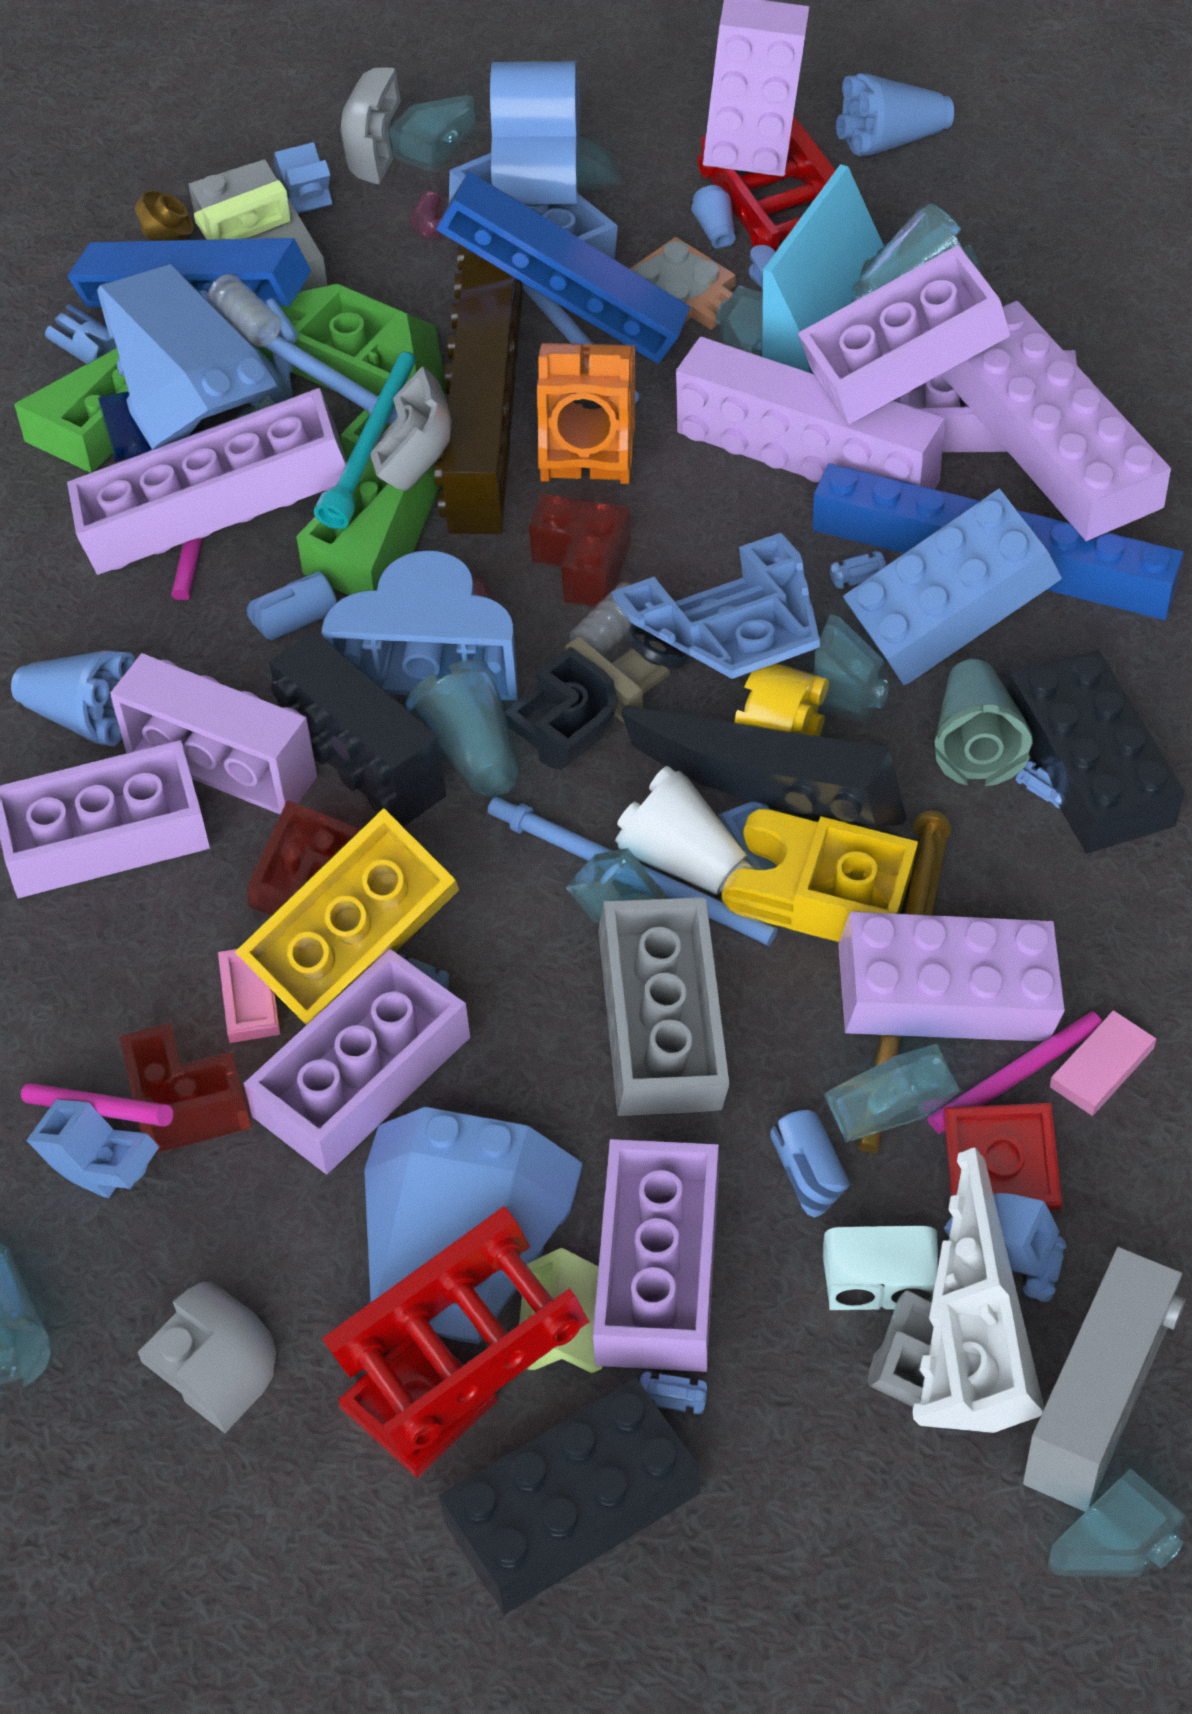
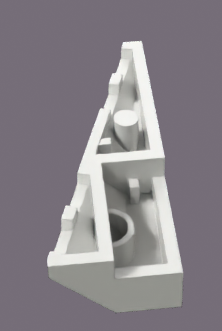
[912,1147,1044,1433]

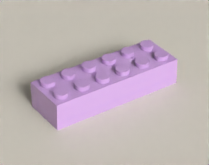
[941,301,1171,541]
[676,336,945,489]
[67,388,347,575]

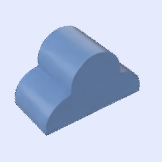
[490,61,581,204]
[322,551,519,701]

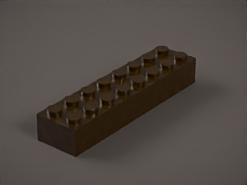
[434,244,523,534]

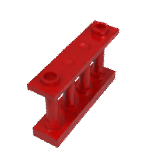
[697,115,836,252]
[322,1206,590,1458]

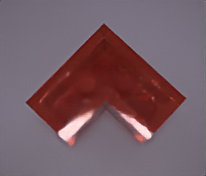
[529,493,631,610]
[247,800,362,916]
[119,1023,251,1153]

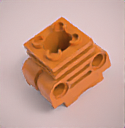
[537,343,635,484]

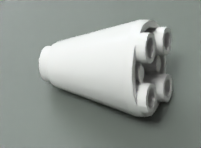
[615,766,754,895]

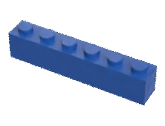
[436,171,690,364]
[67,238,311,308]

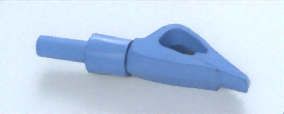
[266,298,298,394]

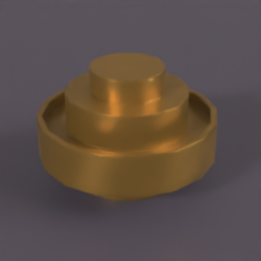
[135,190,194,241]

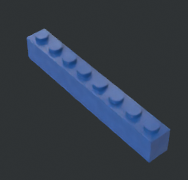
[813,463,1184,620]

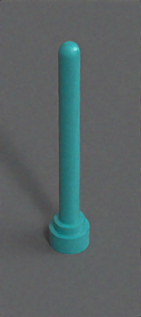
[314,351,415,529]

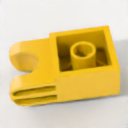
[722,809,918,942]

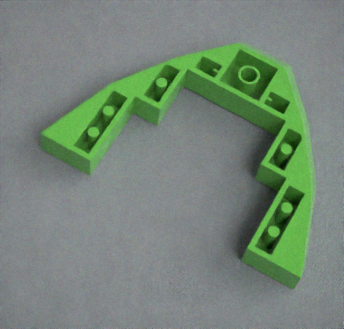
[14,284,447,596]

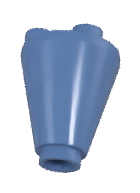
[836,73,954,157]
[11,651,136,746]

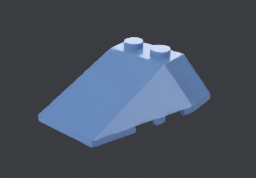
[97,264,293,450]
[611,533,820,679]
[364,1107,583,1344]

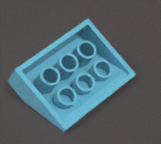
[762,164,887,374]

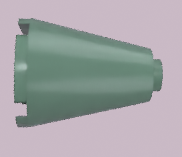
[934,659,1032,786]

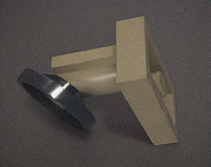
[565,625,689,724]

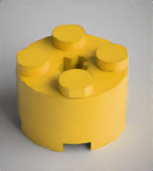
[734,663,829,737]

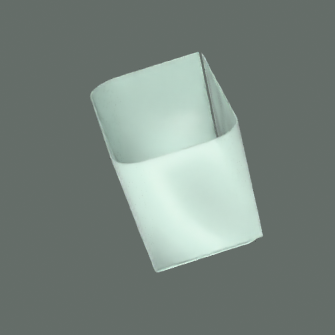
[823,1226,938,1310]

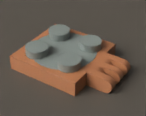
[630,237,742,330]

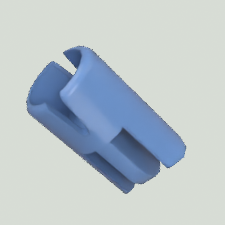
[45,304,117,364]
[247,571,337,641]
[770,1110,851,1218]

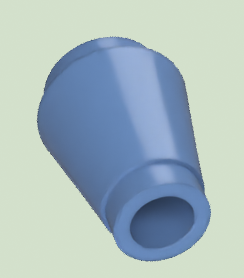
[691,185,736,248]

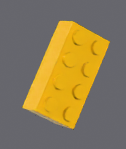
[235,808,459,1025]

